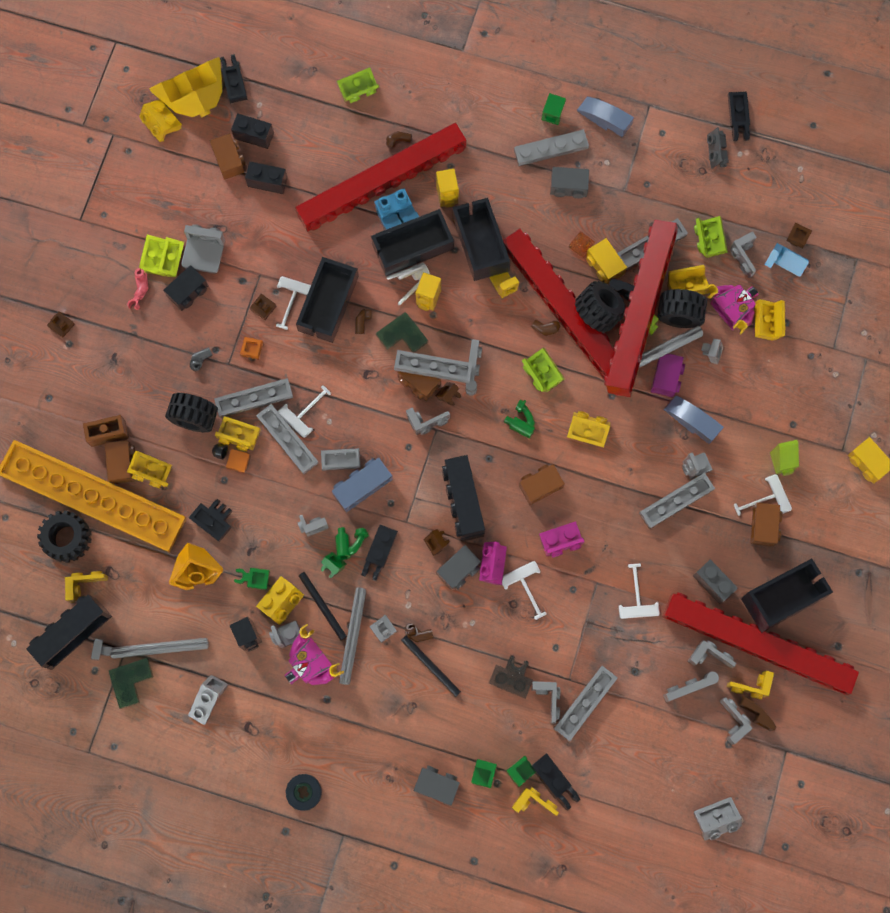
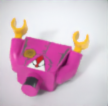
[704,284,759,335]
[284,624,344,685]

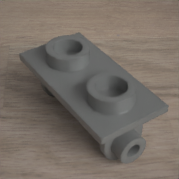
[707,127,729,169]

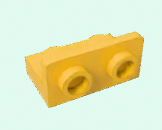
[567,411,610,448]

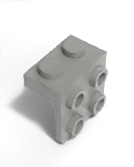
[181,224,225,273]

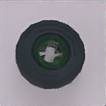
[285,774,322,811]

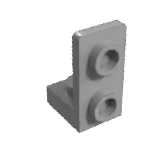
[730,231,757,278]
[406,407,450,435]
[682,452,713,479]
[269,621,300,648]
[688,640,737,668]
[188,675,228,725]
[531,681,560,724]
[720,697,753,745]

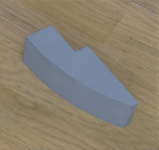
[577,96,634,137]
[664,395,724,444]

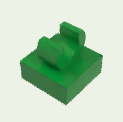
[321,552,347,578]

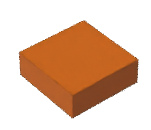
[240,337,263,360]
[226,449,251,473]

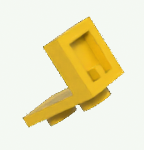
[489,272,519,299]
[65,571,108,603]
[726,671,774,700]
[511,787,559,816]

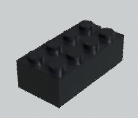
[452,198,510,281]
[371,209,454,276]
[296,257,359,343]
[442,455,485,541]
[741,558,833,633]
[26,594,112,670]

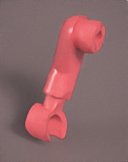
[127,268,149,310]

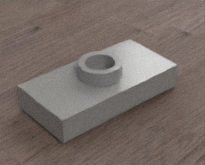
[321,448,360,471]

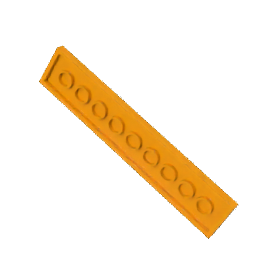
[0,440,187,553]

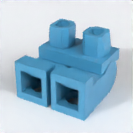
[374,188,419,230]

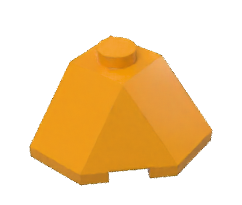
[169,542,223,590]

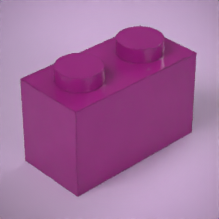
[651,353,685,398]

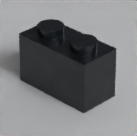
[231,113,274,149]
[245,162,288,194]
[163,265,209,311]
[229,617,262,652]

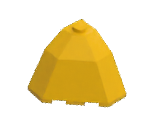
[149,57,222,118]

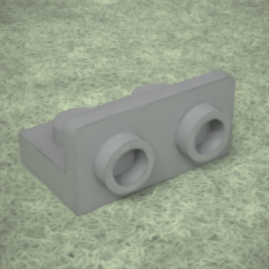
[694,797,742,840]

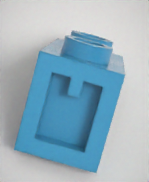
[764,243,809,277]

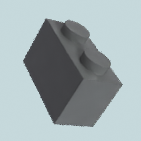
[550,167,589,199]
[436,545,481,591]
[693,559,738,604]
[413,766,460,806]

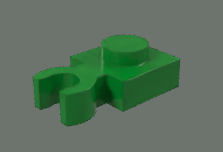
[234,568,270,590]

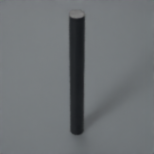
[298,572,347,641]
[401,635,461,697]

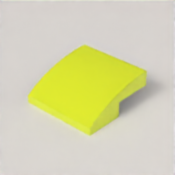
[139,234,184,277]

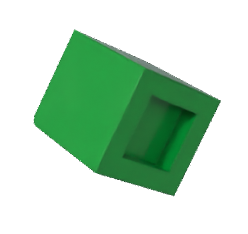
[541,93,566,125]
[506,756,535,787]
[471,759,497,788]

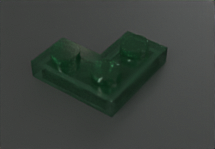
[376,312,428,353]
[109,658,153,709]

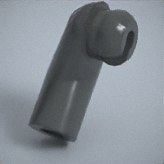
[190,347,213,371]

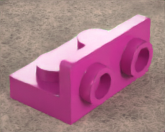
[539,521,585,558]
[479,541,507,585]

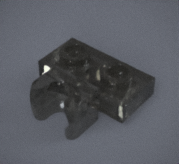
[488,655,533,699]

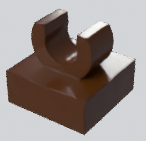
[786,222,812,249]
[250,294,277,320]
[47,312,75,338]
[435,382,461,406]
[423,529,450,556]

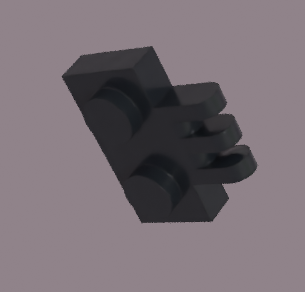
[189,499,232,542]

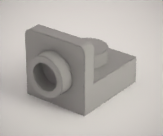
[298,515,329,537]

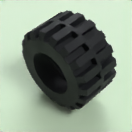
[575,281,626,332]
[657,289,707,328]
[165,393,218,433]
[37,511,92,563]

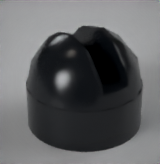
[212,444,228,460]

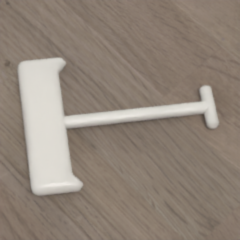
[276,276,311,330]
[278,385,331,438]
[734,474,792,516]
[502,561,547,620]
[619,563,660,619]

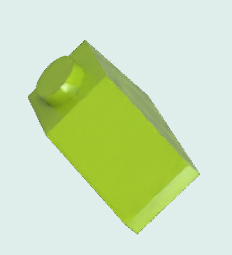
[770,440,799,476]

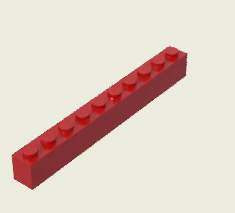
[295,122,467,232]
[604,220,678,397]
[503,228,615,380]
[662,592,859,695]

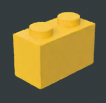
[436,169,459,208]
[586,238,627,284]
[415,272,441,311]
[848,437,890,484]

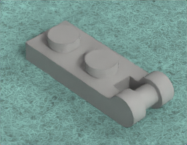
[465,339,482,396]
[663,672,719,702]

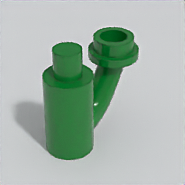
[504,399,535,439]
[335,527,369,560]

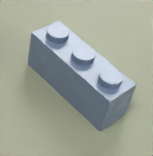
[332,458,393,513]

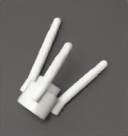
[386,262,430,305]

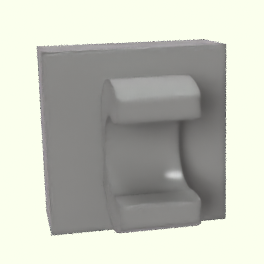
[701,338,724,364]
[369,615,397,643]
[91,639,112,661]

